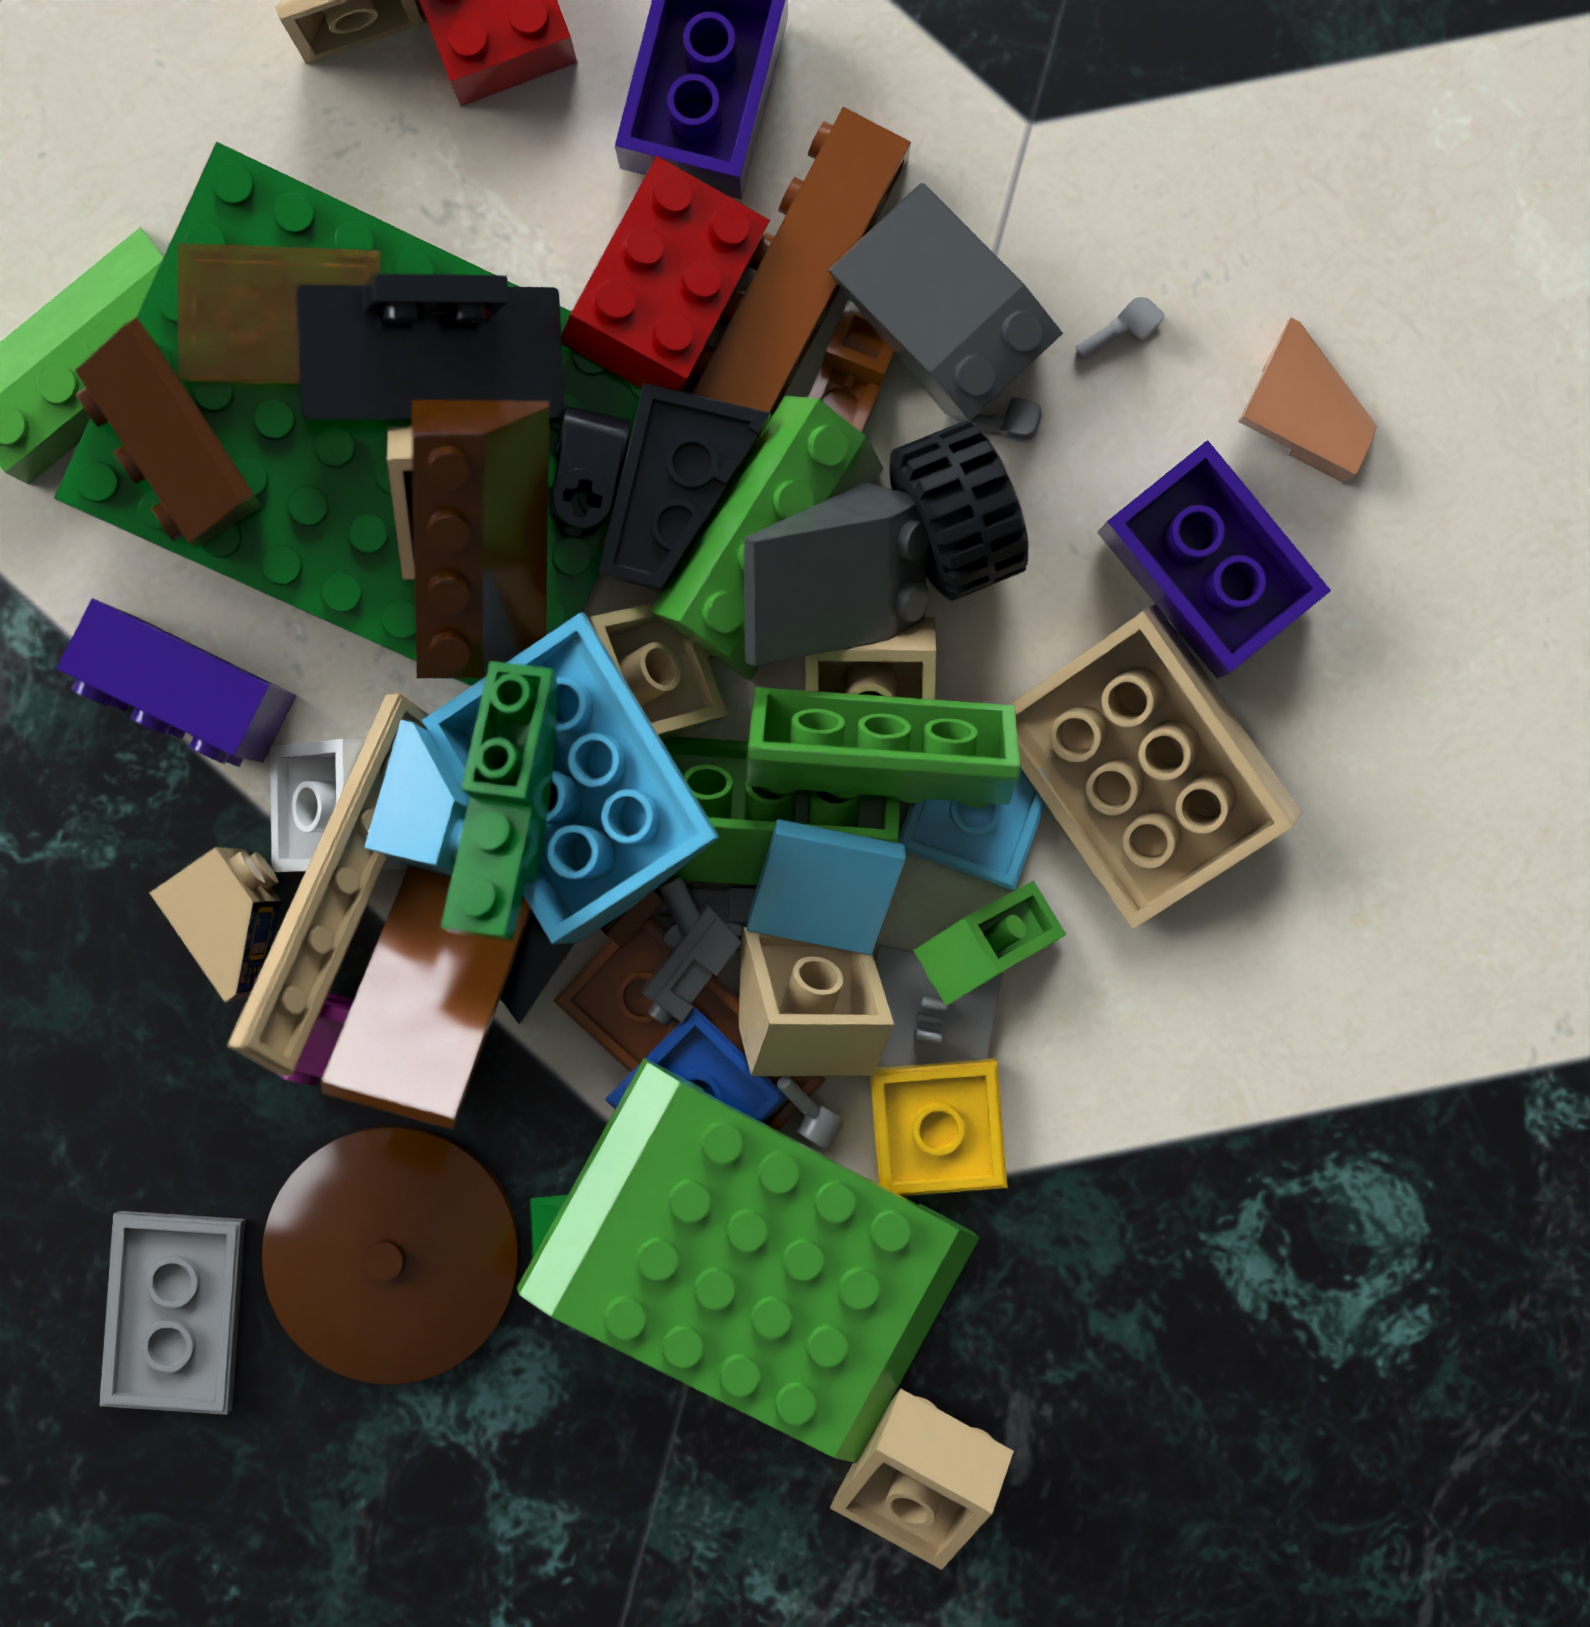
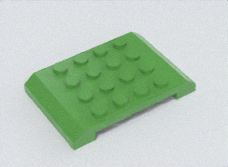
[517,1058,980,1463]

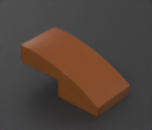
[808,301,895,433]

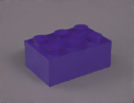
[614,0,788,199]
[1097,440,1331,679]
[56,598,297,767]

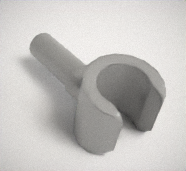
[1075,297,1164,360]
[950,398,1042,442]
[777,1076,844,1150]

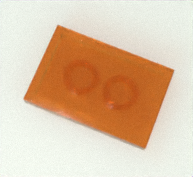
[178,243,381,384]

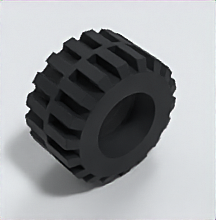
[889,420,1029,601]

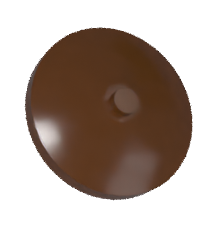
[262,1125,521,1385]

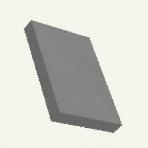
[99,1211,246,1415]

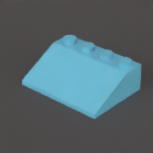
[422,612,720,944]

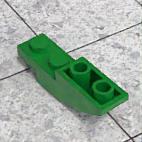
[441,661,557,942]

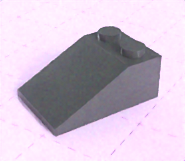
[827,183,1063,421]
[744,482,930,666]

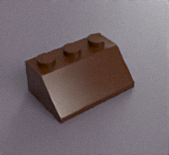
[75,317,262,548]

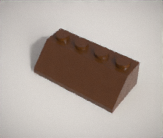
[412,400,549,679]

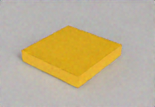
[870,1058,1007,1196]

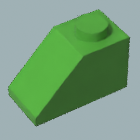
[913,881,1066,1006]

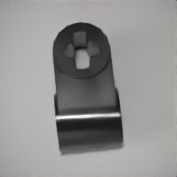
[549,406,630,538]

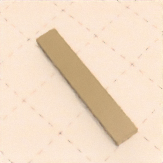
[227,693,429,1076]

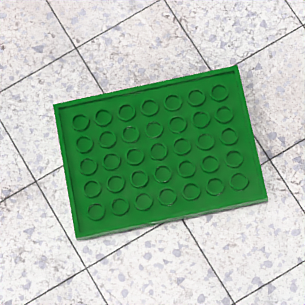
[54,141,684,686]

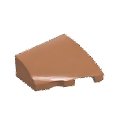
[1238,317,1377,484]

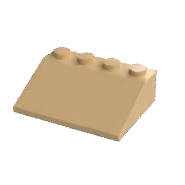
[1009,603,1302,929]

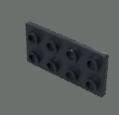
[295,274,565,421]

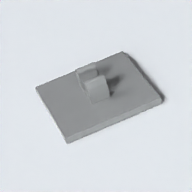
[876,945,1003,1067]

